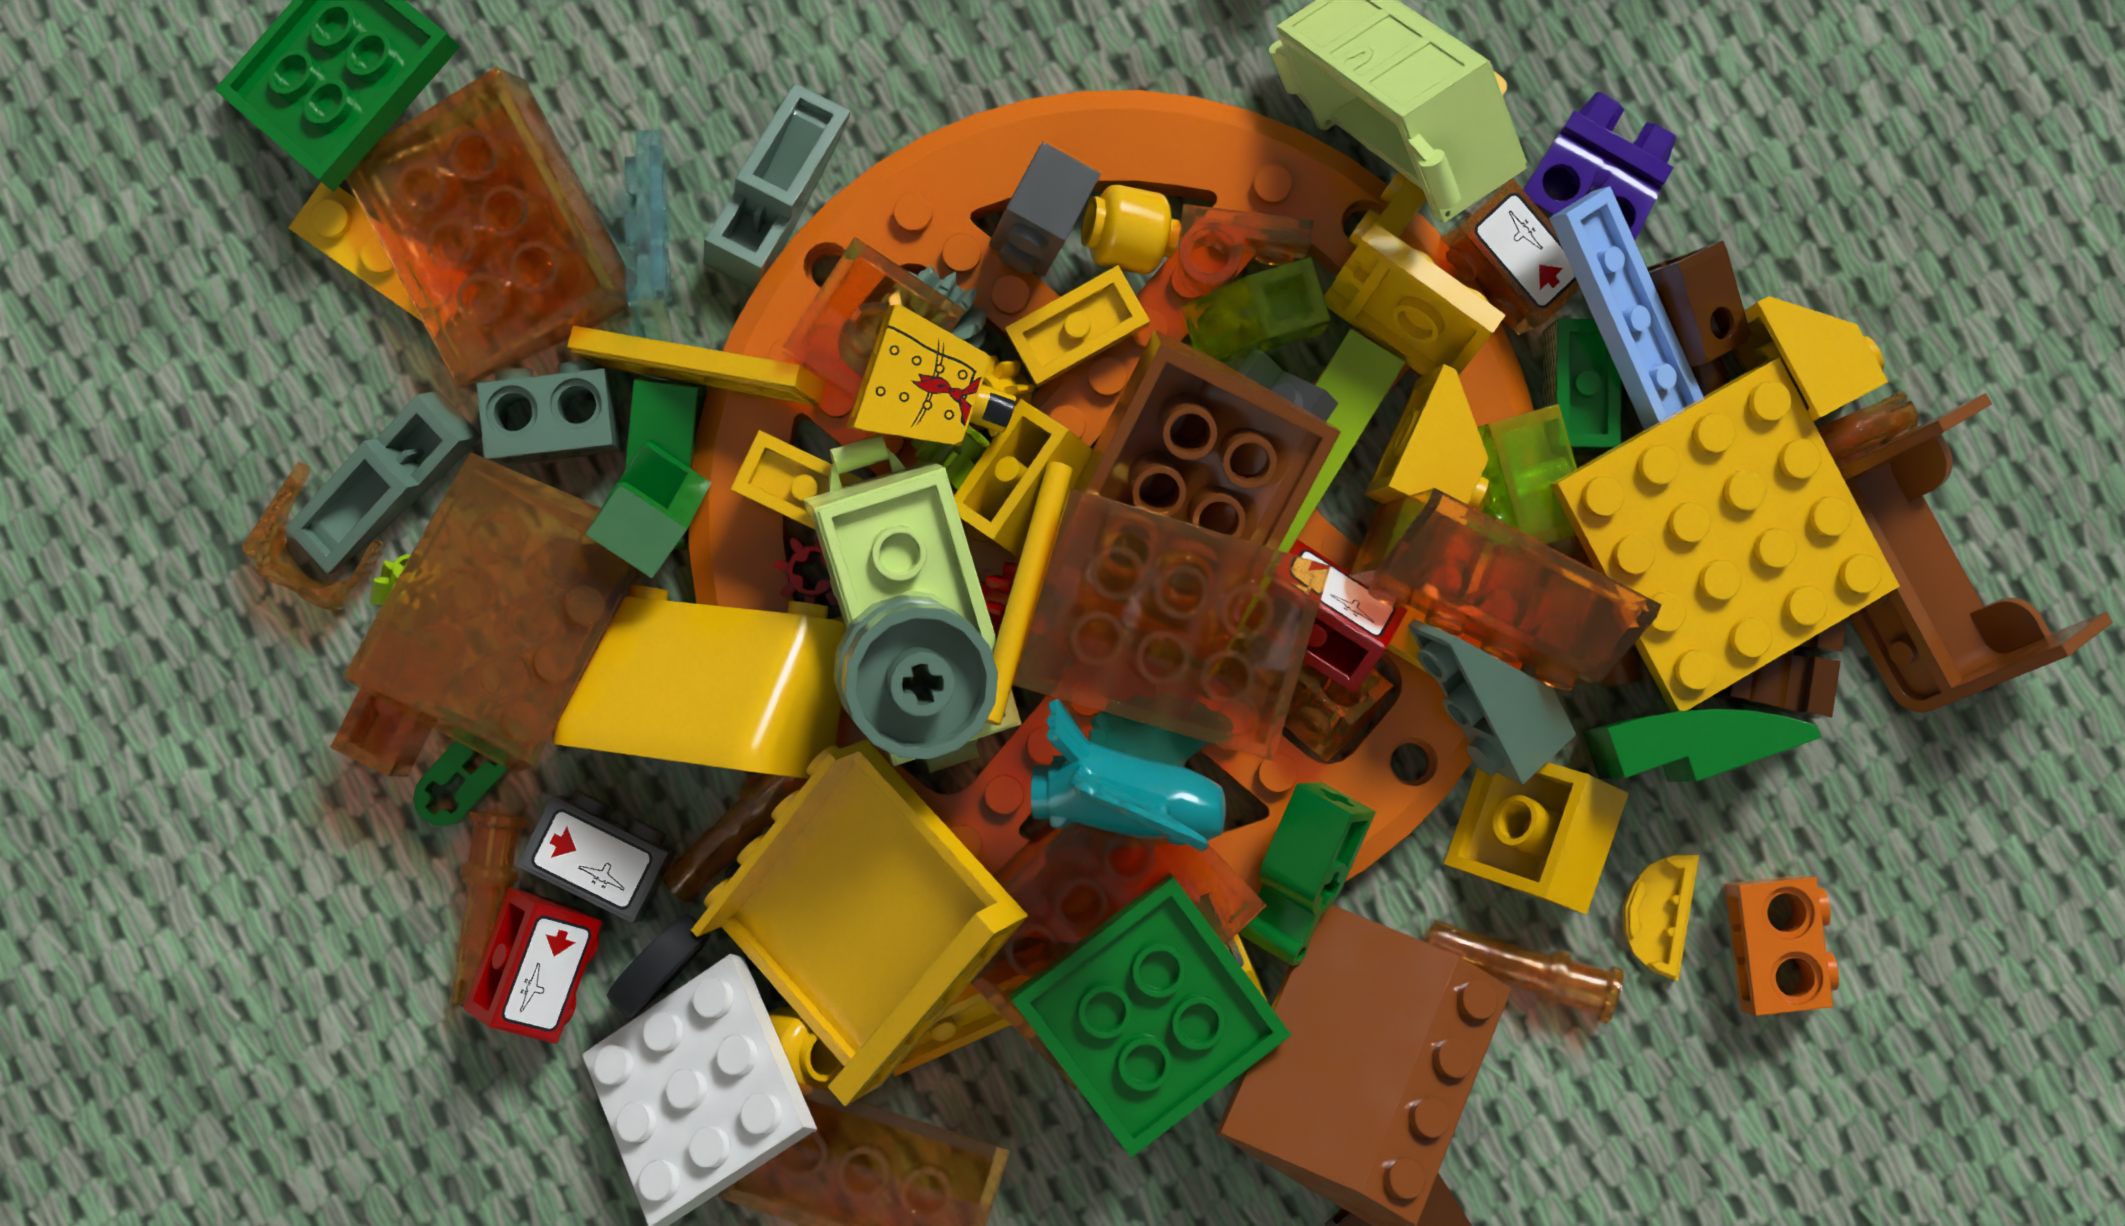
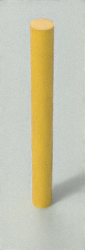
[985,461,1073,726]

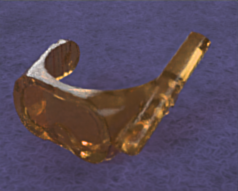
[242,462,385,611]

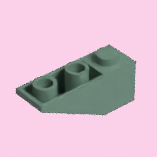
[1408,619,1576,785]

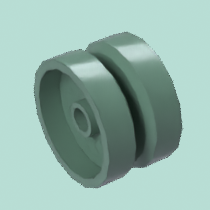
[834,595,998,759]

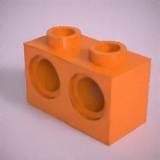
[1724,875,1839,1016]

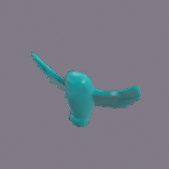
[1031,693,1235,851]

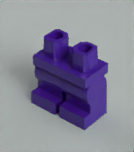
[1519,92,1676,241]

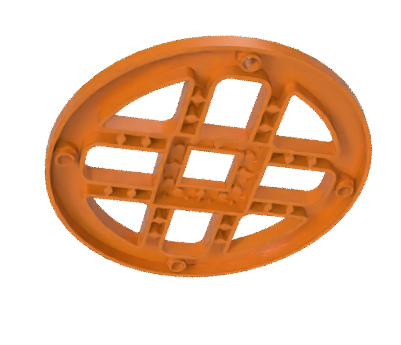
[689,90,1549,944]

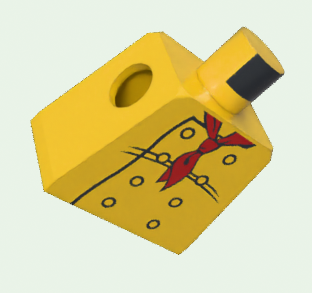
[846,304,1016,446]

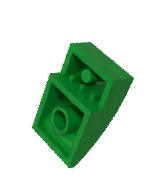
[1582,709,1822,782]

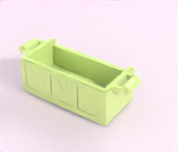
[1269,0,1527,223]
[803,434,1021,773]

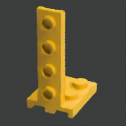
[1320,72,1507,376]

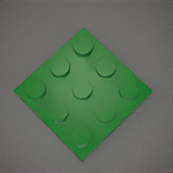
[214,0,460,192]
[1009,873,1291,1158]

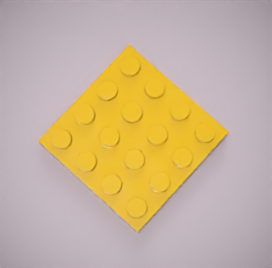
[1549,357,1900,712]

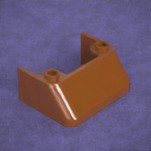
[1838,393,2113,712]

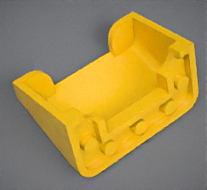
[552,585,846,779]

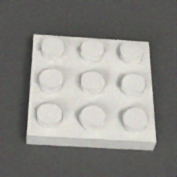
[582,954,817,1226]

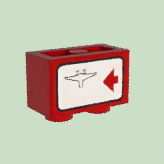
[1244,539,1408,694]
[463,887,602,1044]

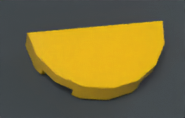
[1622,855,1699,981]

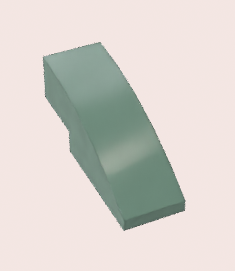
[703,83,850,289]
[285,391,482,574]

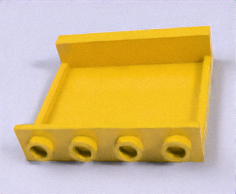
[691,739,1028,1106]

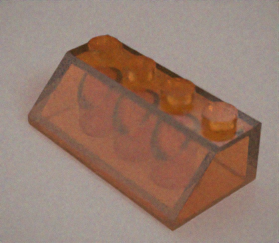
[1350,488,1662,691]
[717,1082,1010,1226]

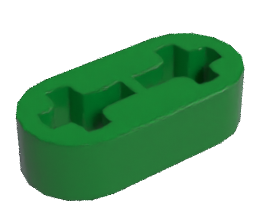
[413,721,520,826]

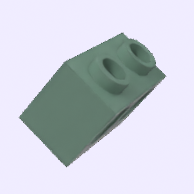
[477,361,622,466]

